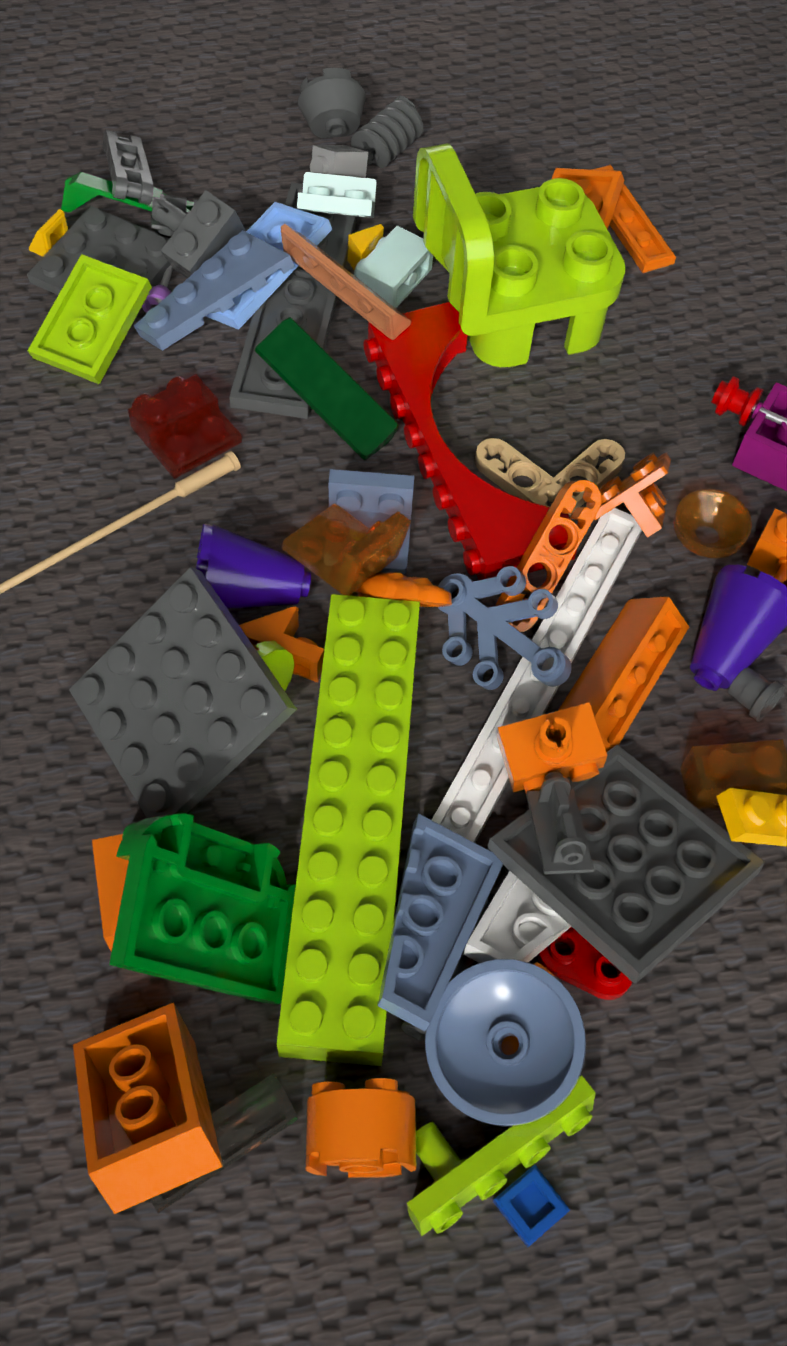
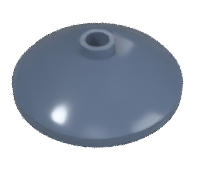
[425,959,586,1126]

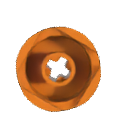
[306,1078,416,1178]

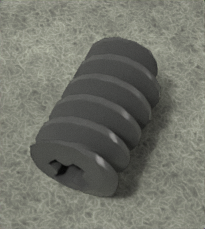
[351,95,423,168]

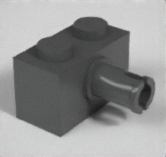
[152,190,246,278]

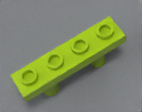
[407,1076,596,1236]

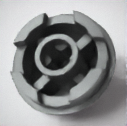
[298,68,366,138]

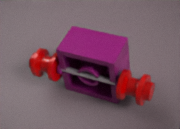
[711,376,787,491]

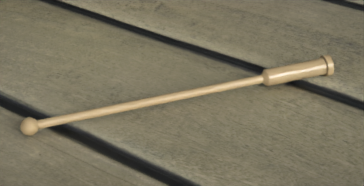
[0,451,241,594]

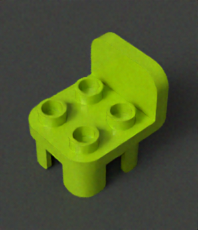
[413,143,625,367]

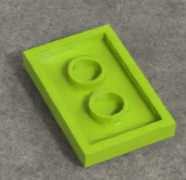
[27,254,152,384]

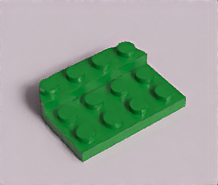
[109,813,296,1004]

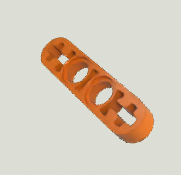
[496,480,602,632]

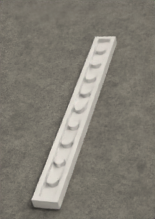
[432,508,642,843]

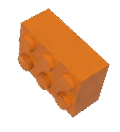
[73,1002,223,1214]

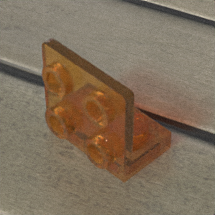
[282,504,411,596]

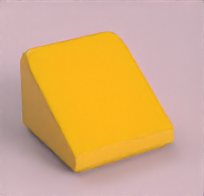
[29,209,68,256]
[347,224,384,270]

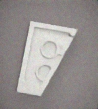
[463,871,571,963]

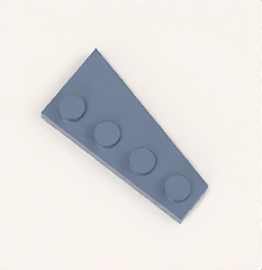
[134,230,295,351]
[377,813,503,1031]

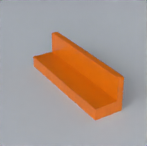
[558,597,689,752]

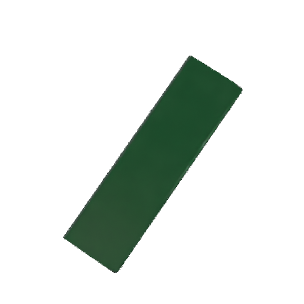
[255,317,398,461]

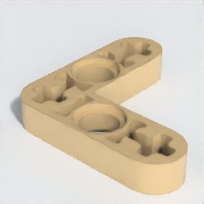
[475,438,625,517]

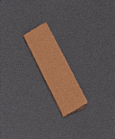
[281,224,411,340]

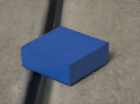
[493,1165,570,1248]

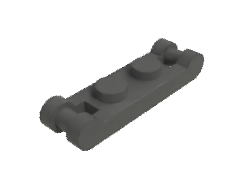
[102,130,154,205]

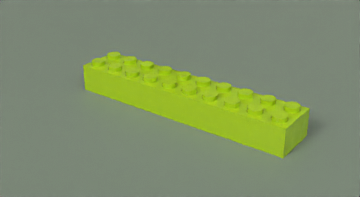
[277,594,420,1066]

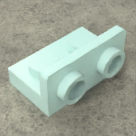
[297,172,377,218]

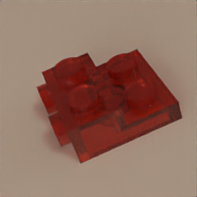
[128,374,242,479]

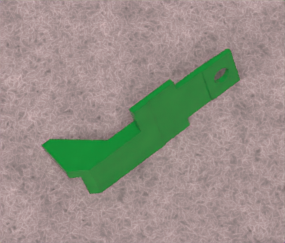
[61,172,194,213]

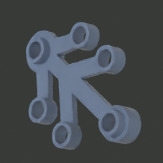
[438,566,571,690]

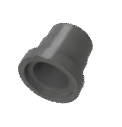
[728,667,786,722]

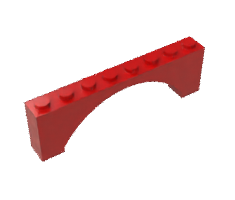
[363,302,577,580]

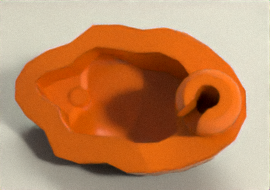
[355,572,452,607]

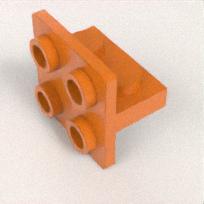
[594,453,671,537]

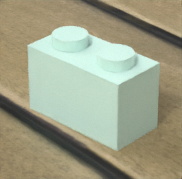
[354,226,433,308]

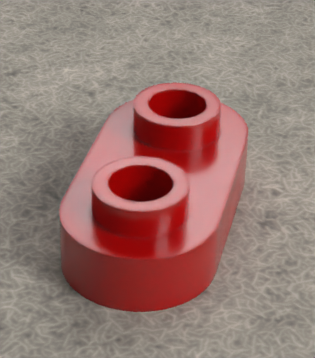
[537,927,632,1000]

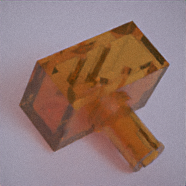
[680,739,787,845]

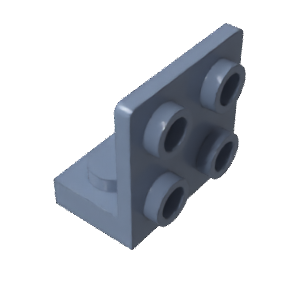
[323,469,414,574]

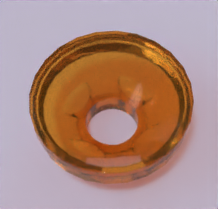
[674,489,752,558]

